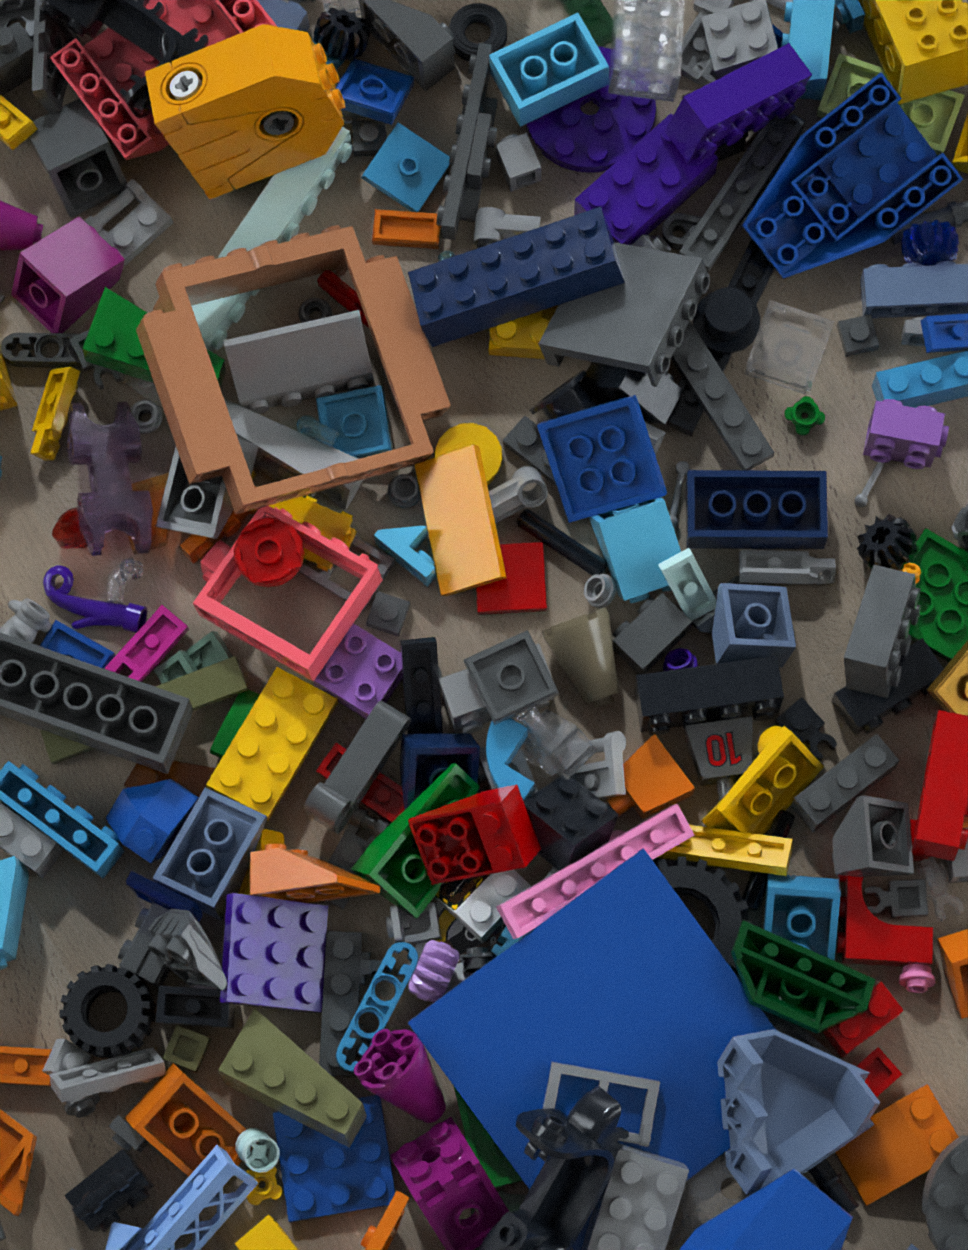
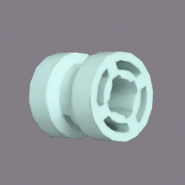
[235,1128,280,1173]

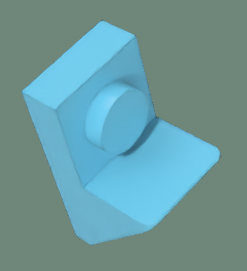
[374,526,436,587]

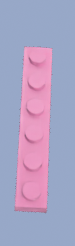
[496,804,694,939]

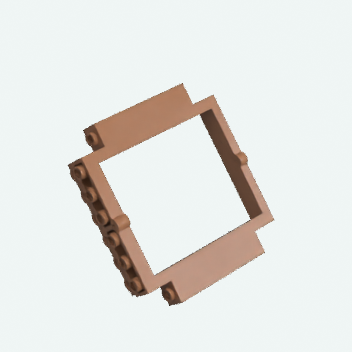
[136,225,451,515]

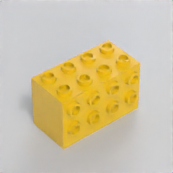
[858,0,968,104]

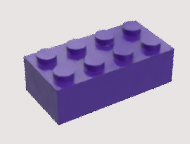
[665,43,812,163]
[574,113,718,245]

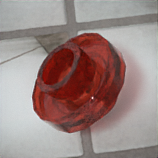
[52,506,102,549]

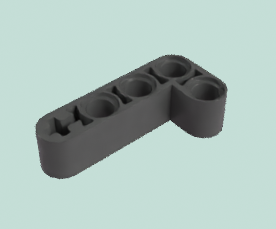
[304,700,411,834]

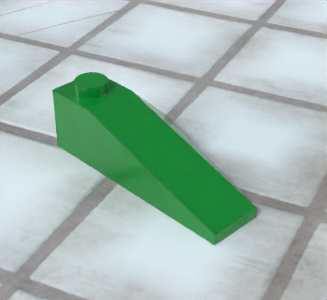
[351,763,479,919]

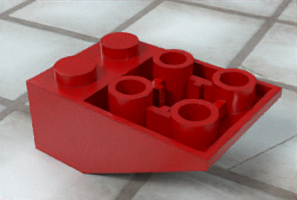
[408,784,541,885]

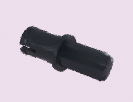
[809,1159,859,1213]

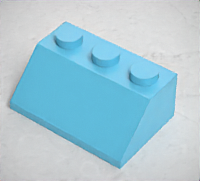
[781,0,835,100]

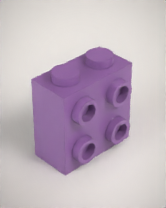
[863,399,949,469]
[313,623,403,719]

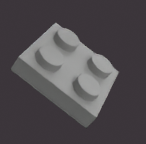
[701,0,778,78]

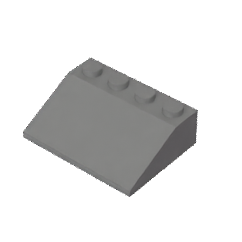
[223,310,374,414]

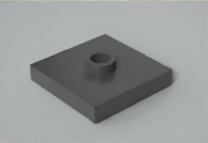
[464,630,559,725]

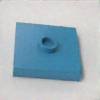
[361,122,450,212]
[316,385,393,459]

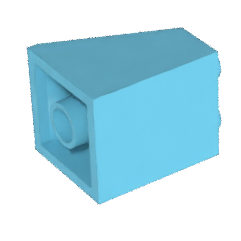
[589,497,681,603]
[0,856,29,970]

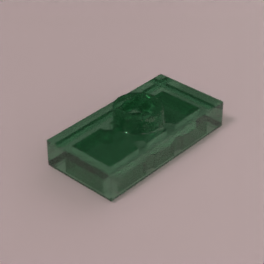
[559,0,621,47]

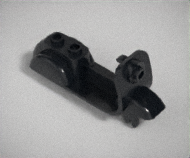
[40,0,209,118]
[480,1087,629,1250]

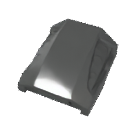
[147,909,228,991]

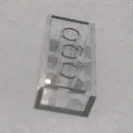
[608,0,685,102]

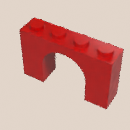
[836,819,934,967]

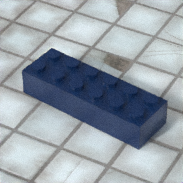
[408,207,625,347]

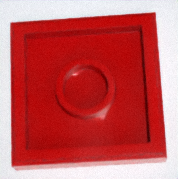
[476,542,547,615]

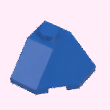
[106,779,199,864]

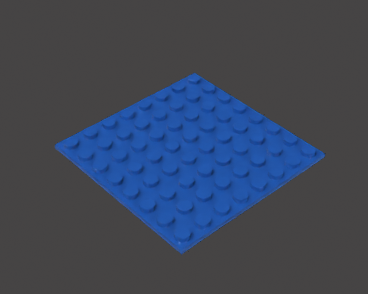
[408,848,776,1250]

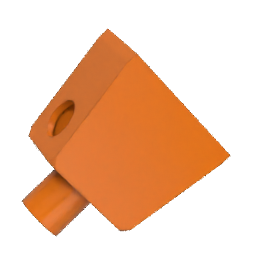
[605,734,695,819]

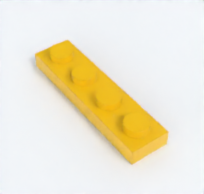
[656,825,793,876]

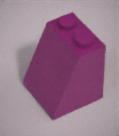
[11,216,125,333]

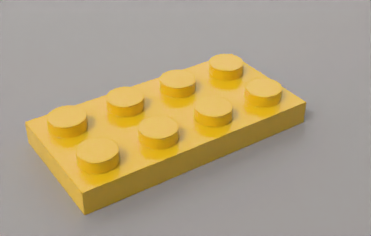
[206,667,338,821]

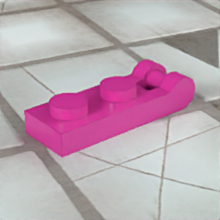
[104,605,189,682]

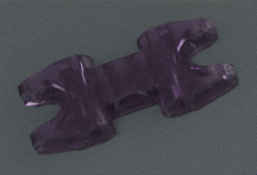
[67,402,153,556]

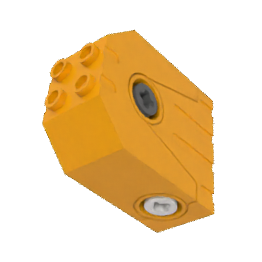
[145,24,346,200]

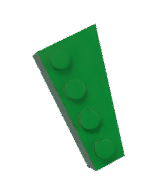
[82,287,226,388]

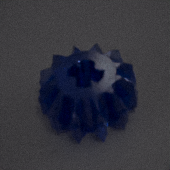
[901,220,959,266]

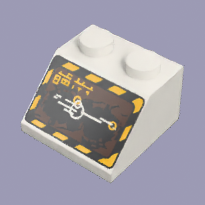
[434,870,531,943]

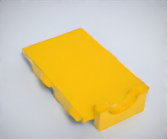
[269,495,357,572]

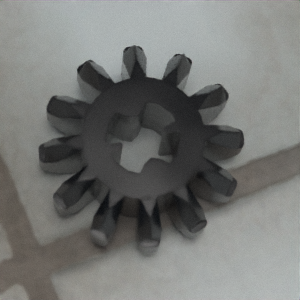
[313,8,371,61]
[857,513,917,570]

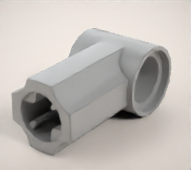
[473,207,541,248]
[489,466,548,524]

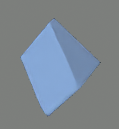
[105,1222,143,1250]

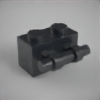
[64,1149,154,1232]

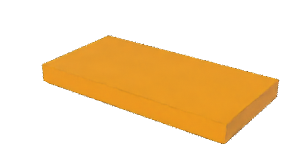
[414,445,507,597]

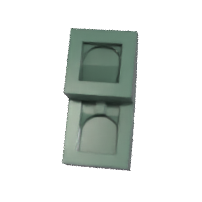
[154,631,233,684]

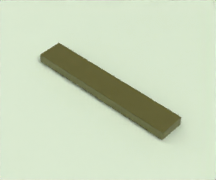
[40,656,249,764]

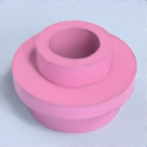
[899,964,935,993]

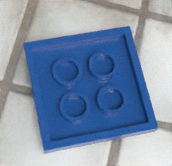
[537,395,667,523]
[273,1095,396,1223]

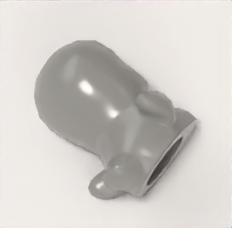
[0,598,52,644]

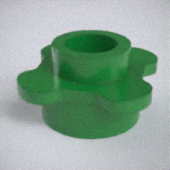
[784,396,825,436]

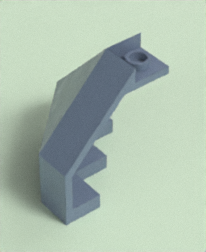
[717,1029,880,1195]

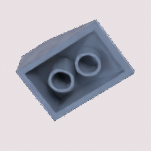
[153,787,267,921]

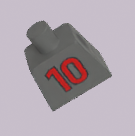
[684,716,753,801]

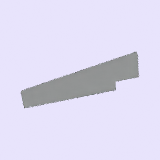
[224,399,364,510]

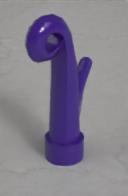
[43,565,148,633]

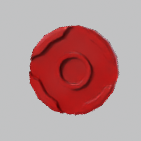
[233,517,305,588]

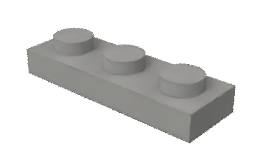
[49,1047,166,1102]

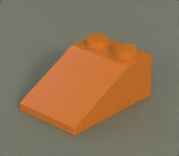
[250,844,380,903]
[125,1063,258,1177]
[835,1084,959,1206]

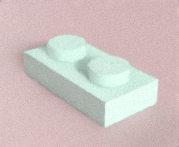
[658,548,716,621]

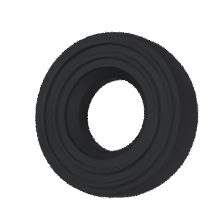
[449,3,507,61]

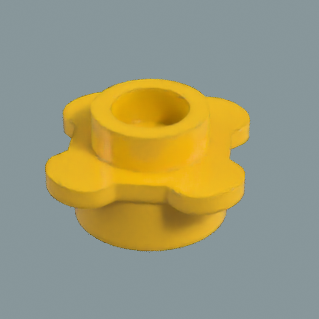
[242,1166,283,1206]

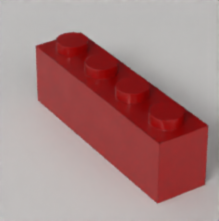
[911,710,968,861]

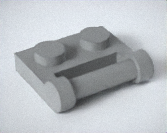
[85,179,173,266]
[562,731,626,799]

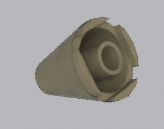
[542,608,619,708]

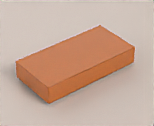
[372,209,441,249]

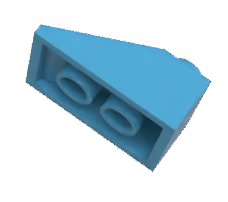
[763,874,841,960]

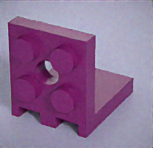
[390,1117,509,1250]

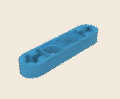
[335,942,418,1073]

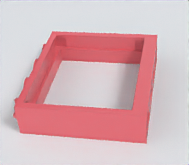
[193,506,383,682]

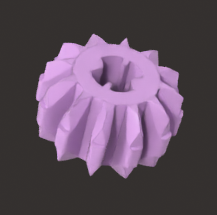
[408,940,459,1003]

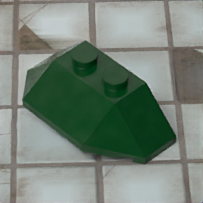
[731,920,876,1034]

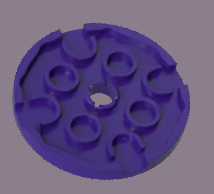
[525,46,656,173]

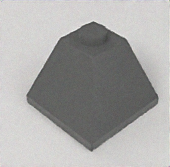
[832,795,914,877]

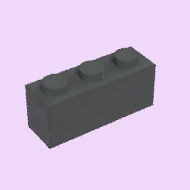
[791,734,900,833]

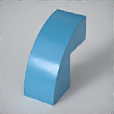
[486,718,535,801]

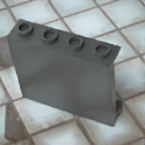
[538,242,710,387]

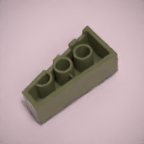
[218,1008,367,1148]

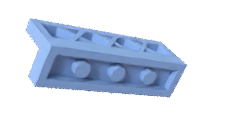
[125,1145,258,1250]

